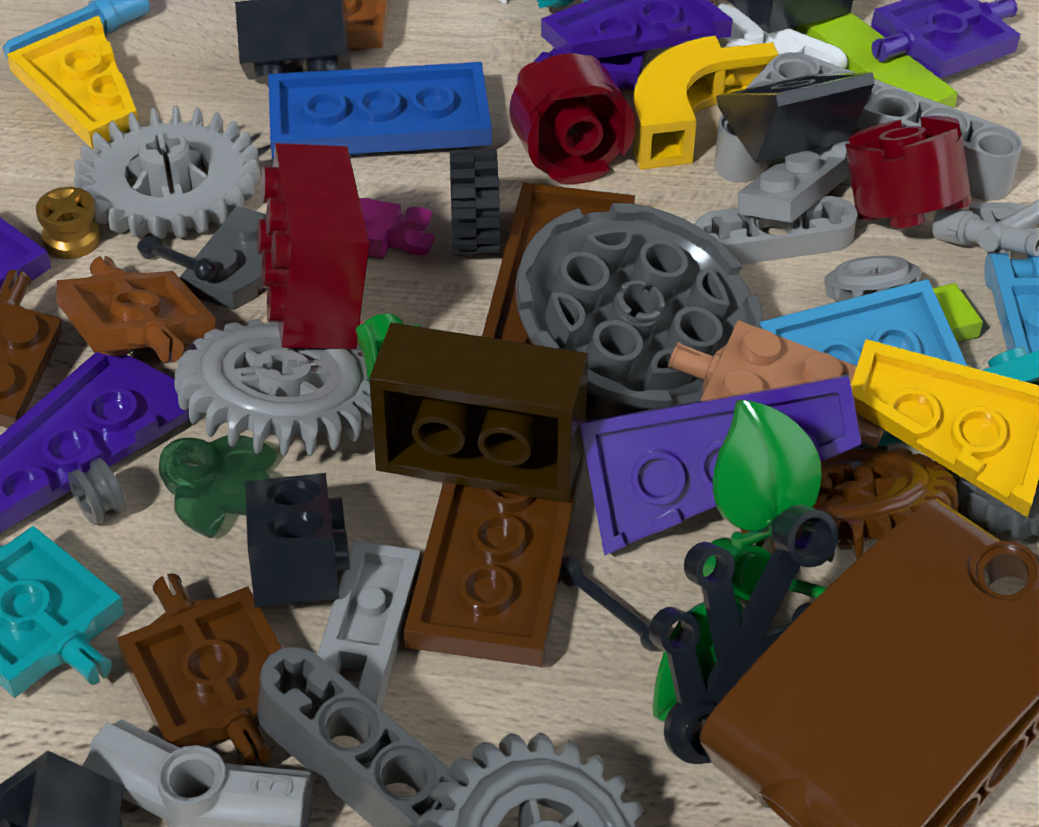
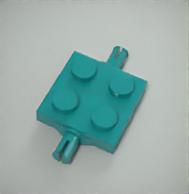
[0,525,125,698]

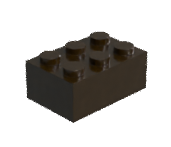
[369,322,588,503]

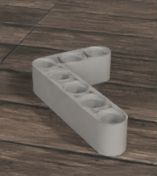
[715,52,1023,200]

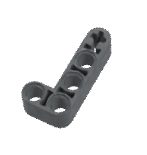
[257,647,459,827]

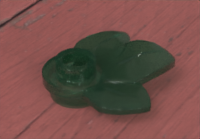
[158,435,278,538]

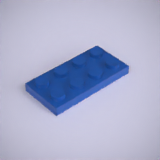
[268,62,492,159]

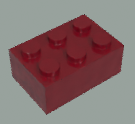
[257,143,370,349]

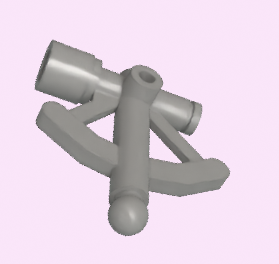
[932,199,1039,258]

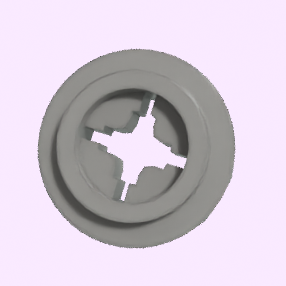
[824,255,921,302]

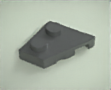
[180,206,268,310]

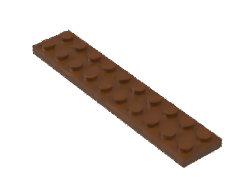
[404,182,635,667]

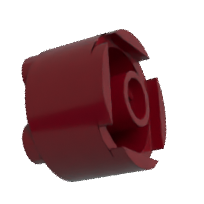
[509,53,635,184]
[845,116,972,228]

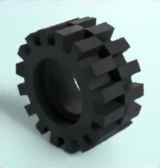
[450,149,500,255]

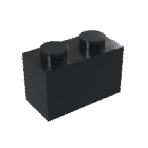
[235,0,352,84]

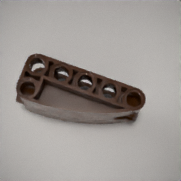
[700,498,1039,827]

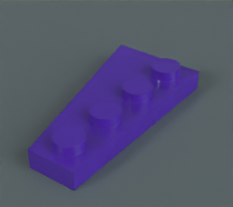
[0,352,189,533]

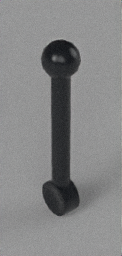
[137,235,218,281]
[560,557,661,652]

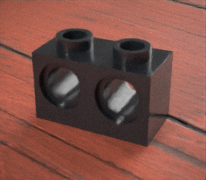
[245,473,350,608]

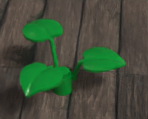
[653,400,827,722]

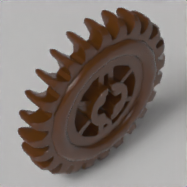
[740,444,958,562]

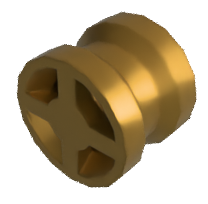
[36,186,101,259]

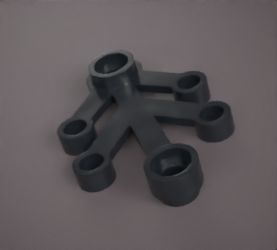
[649,505,838,764]

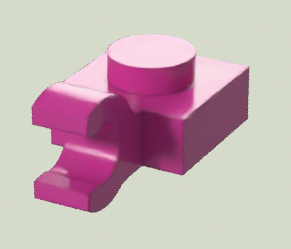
[360,198,435,258]

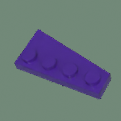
[580,375,862,556]

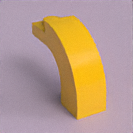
[632,35,779,170]

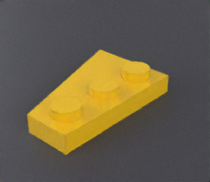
[7,15,139,149]
[851,339,1039,517]

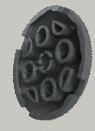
[515,203,763,410]

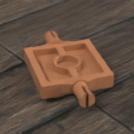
[668,320,884,463]

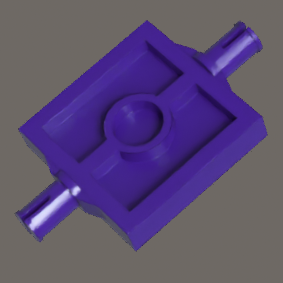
[870,0,1021,79]

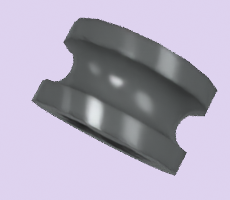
[68,458,127,525]

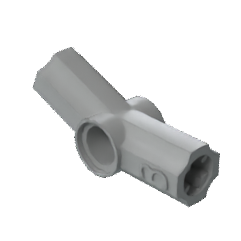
[83,719,314,827]

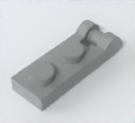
[738,141,850,223]
[317,540,421,711]

